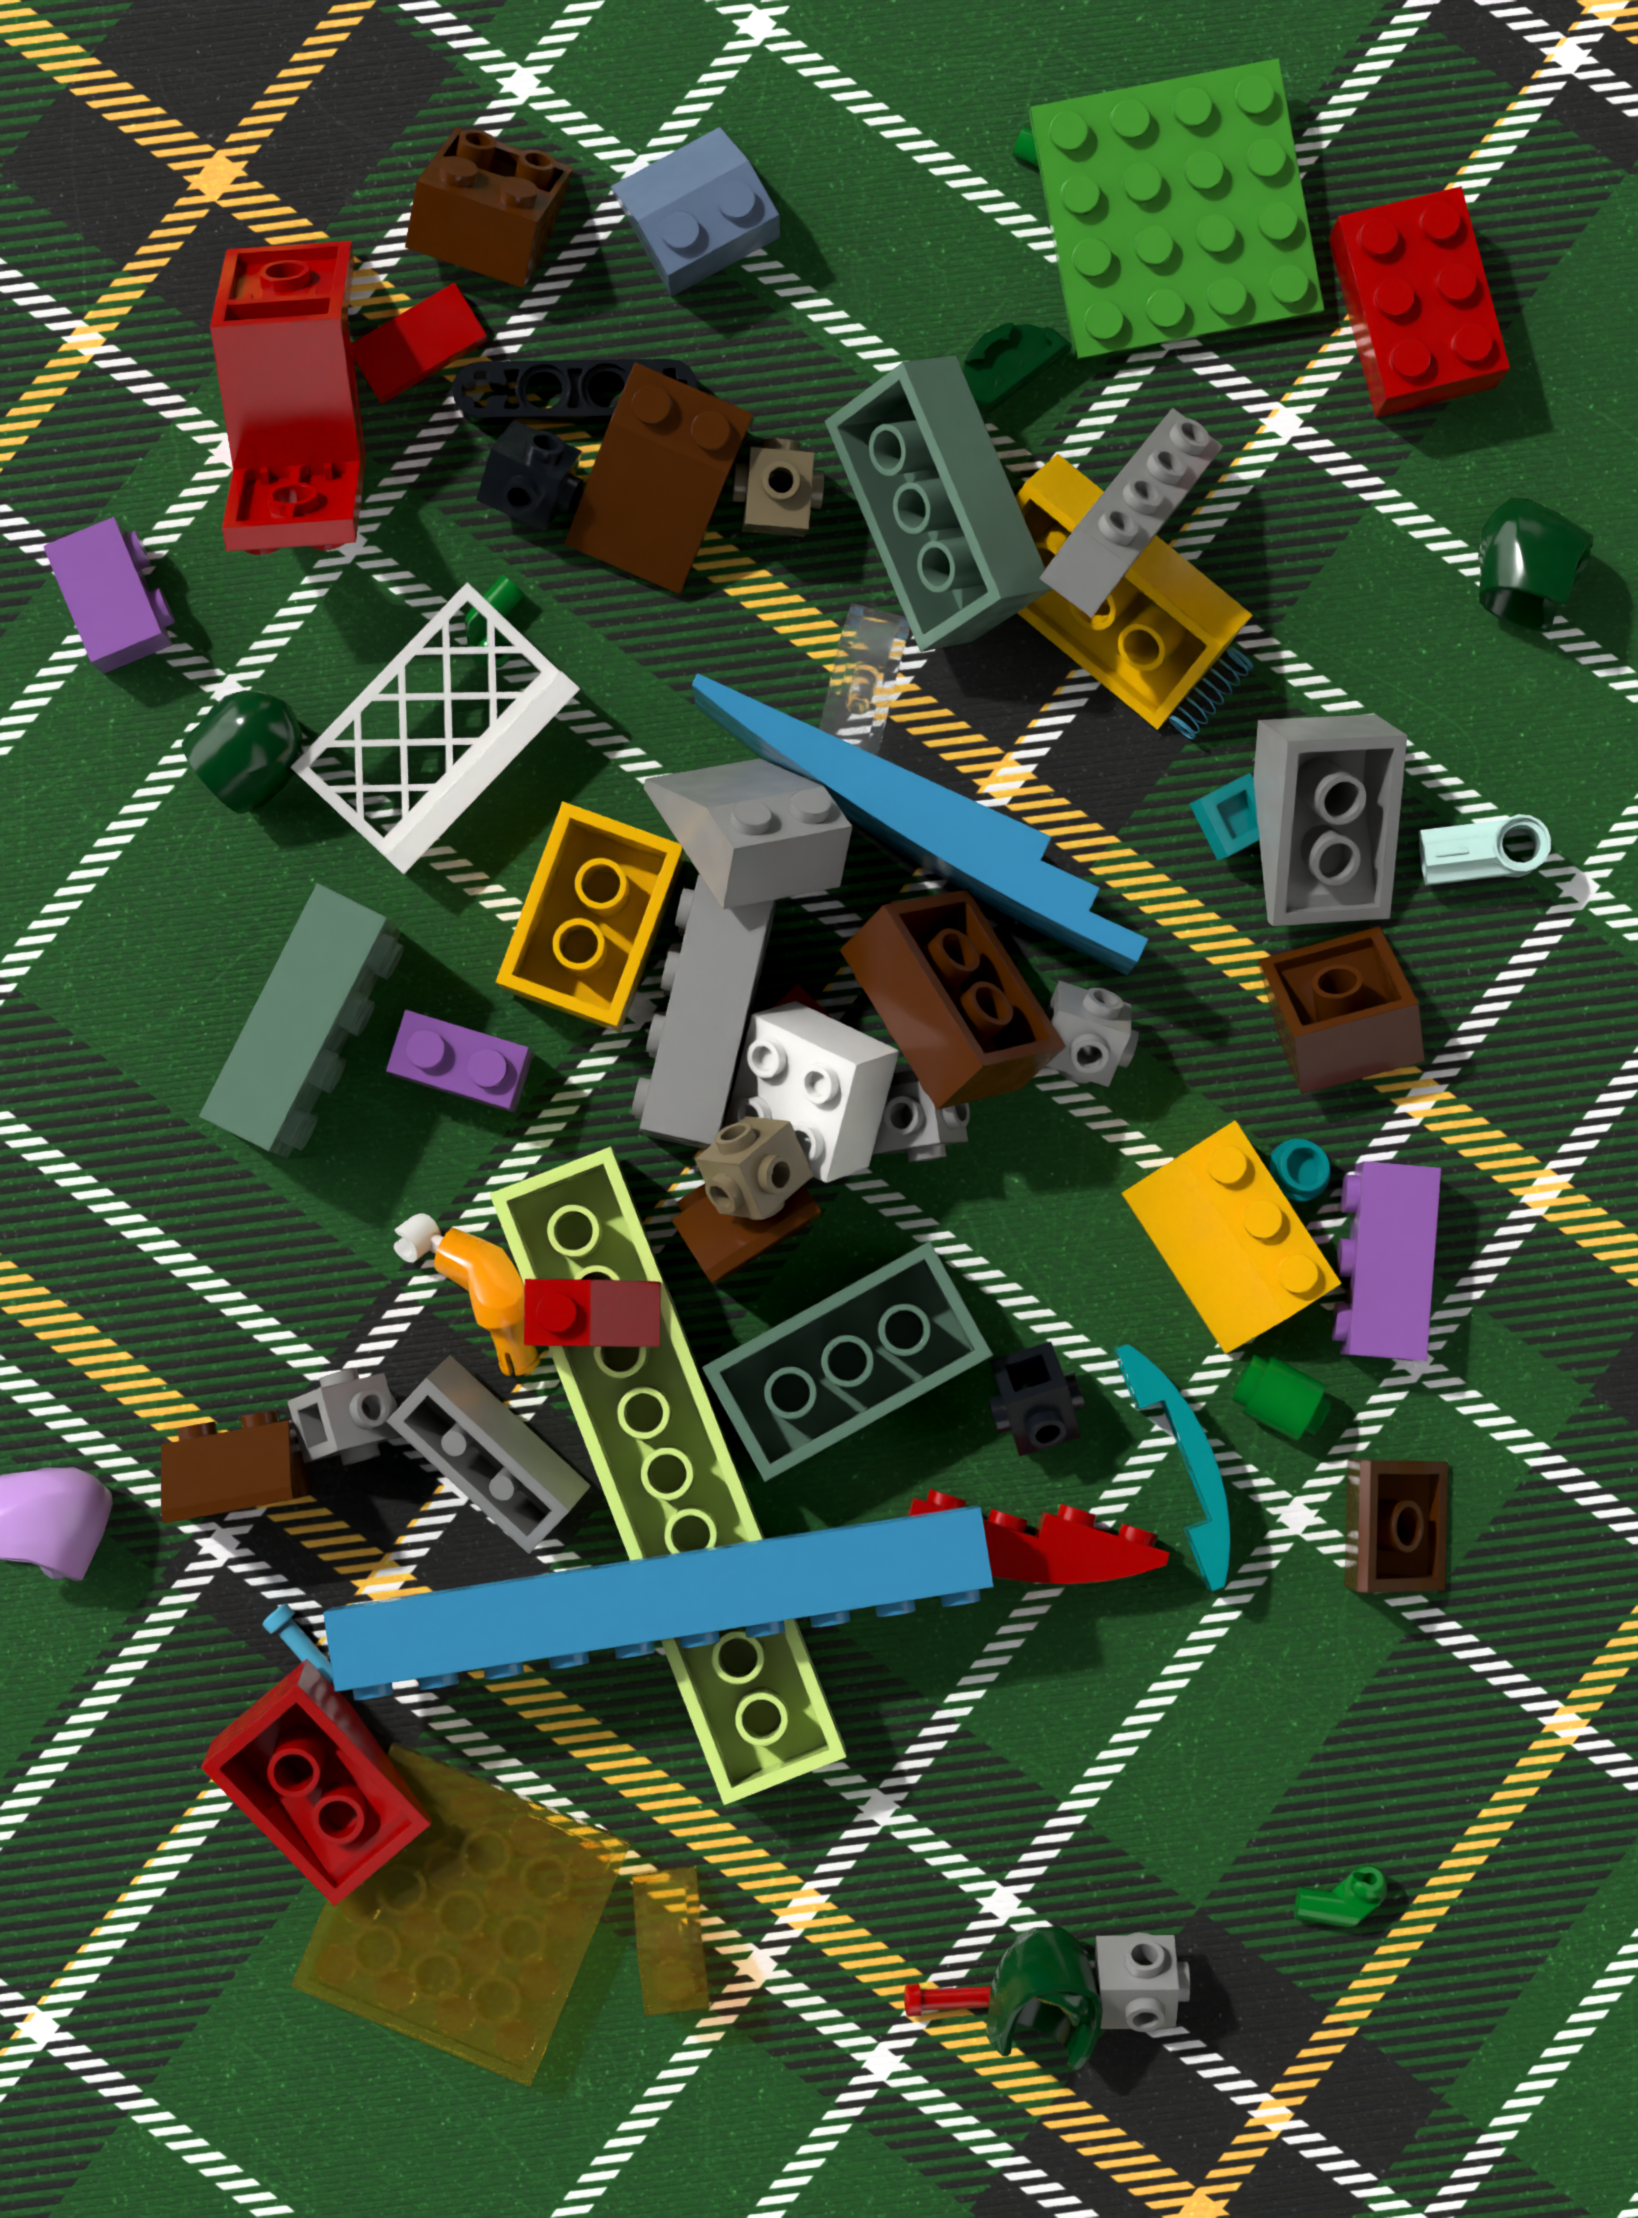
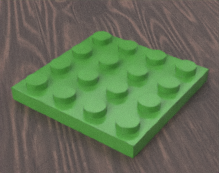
[1028,58,1324,361]

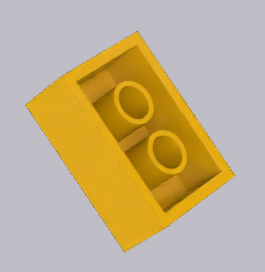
[495,801,686,1033]

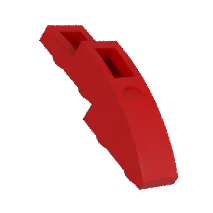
[907,1489,1170,1584]

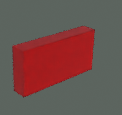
[351,282,489,405]

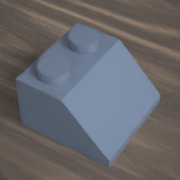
[610,127,780,297]

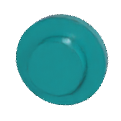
[1267,1139,1330,1203]

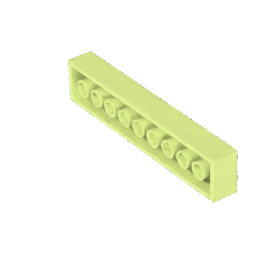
[490,1147,846,1805]

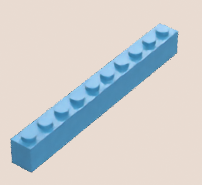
[323,1505,994,1700]

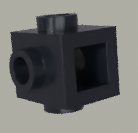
[476,420,583,531]
[987,1341,1085,1457]

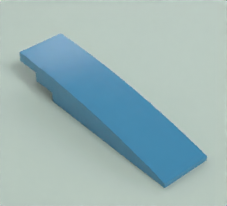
[692,673,1148,975]

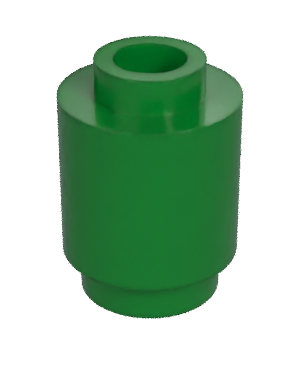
[1231,1354,1332,1442]

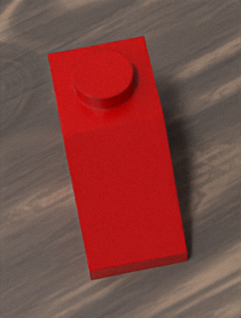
[524,1279,661,1347]

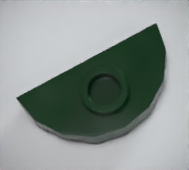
[962,323,1072,419]

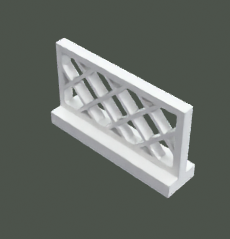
[290,582,580,874]

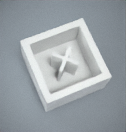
[724,1001,899,1183]

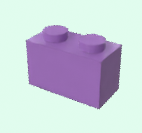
[43,517,175,674]
[386,1010,534,1114]

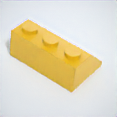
[1121,1120,1342,1354]

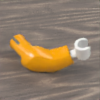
[394,1213,540,1376]

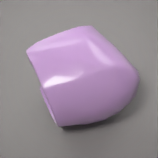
[0,1467,113,1581]

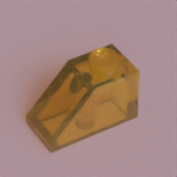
[632,1865,712,2016]

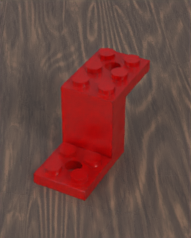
[210,241,367,555]

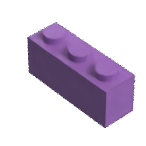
[1331,1161,1441,1361]

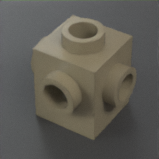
[732,438,824,537]
[695,1116,813,1220]

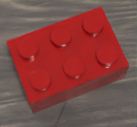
[1328,186,1510,418]

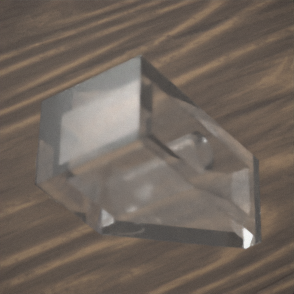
[819,603,911,756]

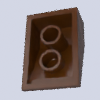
[564,362,755,595]

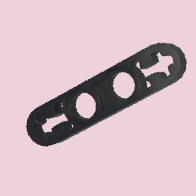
[452,359,698,425]

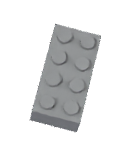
[631,874,776,1150]

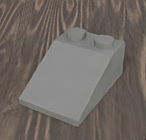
[1253,714,1407,926]
[644,758,852,909]

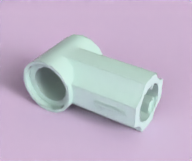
[1418,814,1551,886]

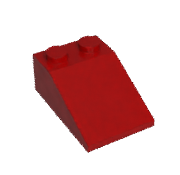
[201,1659,432,1907]

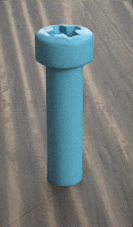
[262,1604,333,1683]

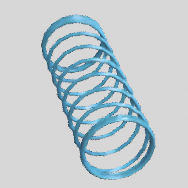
[1169,647,1254,739]

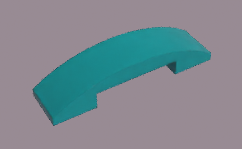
[1112,1344,1230,1591]

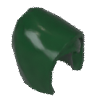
[1478,497,1593,633]
[181,690,304,814]
[986,1926,1103,2070]

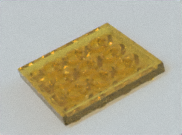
[290,1742,631,2087]

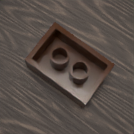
[840,889,1066,1110]

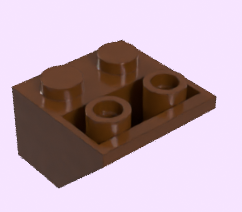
[405,127,574,288]

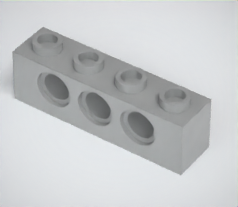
[1039,408,1223,618]

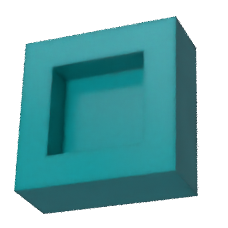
[1189,773,1260,861]

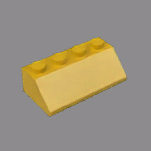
[1015,454,1252,730]

